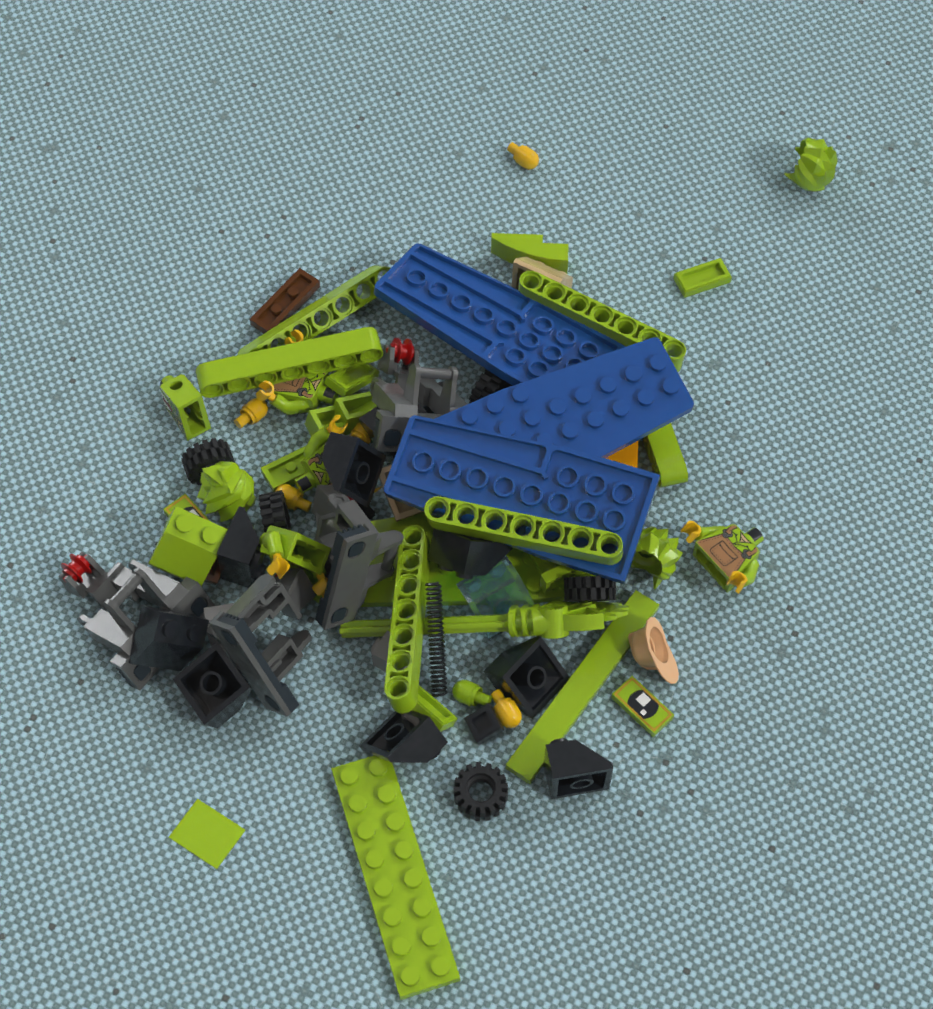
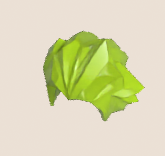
[784,137,838,192]
[197,461,256,522]
[631,526,683,589]

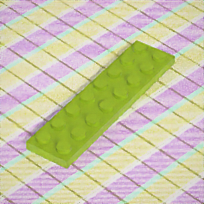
[331,755,461,1000]

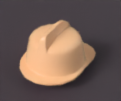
[628,617,679,684]

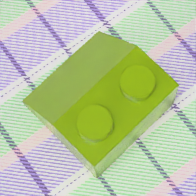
[148,506,228,586]

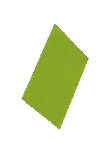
[169,798,245,869]

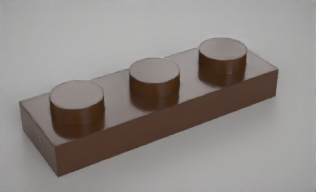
[249,268,320,334]

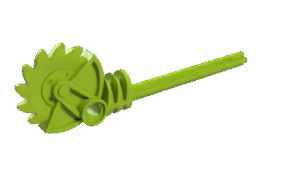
[339,600,629,639]

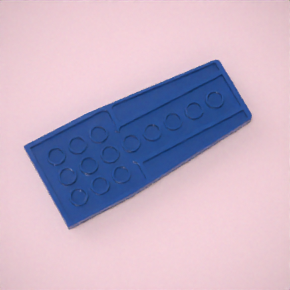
[374,243,626,385]
[435,337,694,458]
[384,415,660,585]

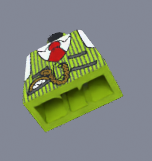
[160,374,211,441]

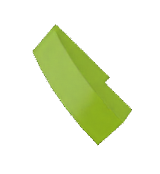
[491,233,569,273]
[304,391,377,436]

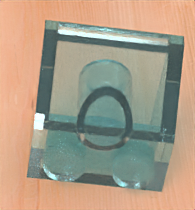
[456,556,535,641]

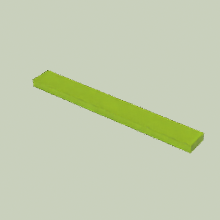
[505,590,660,785]

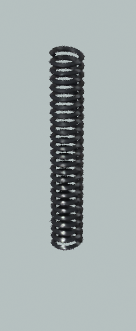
[425,582,448,697]

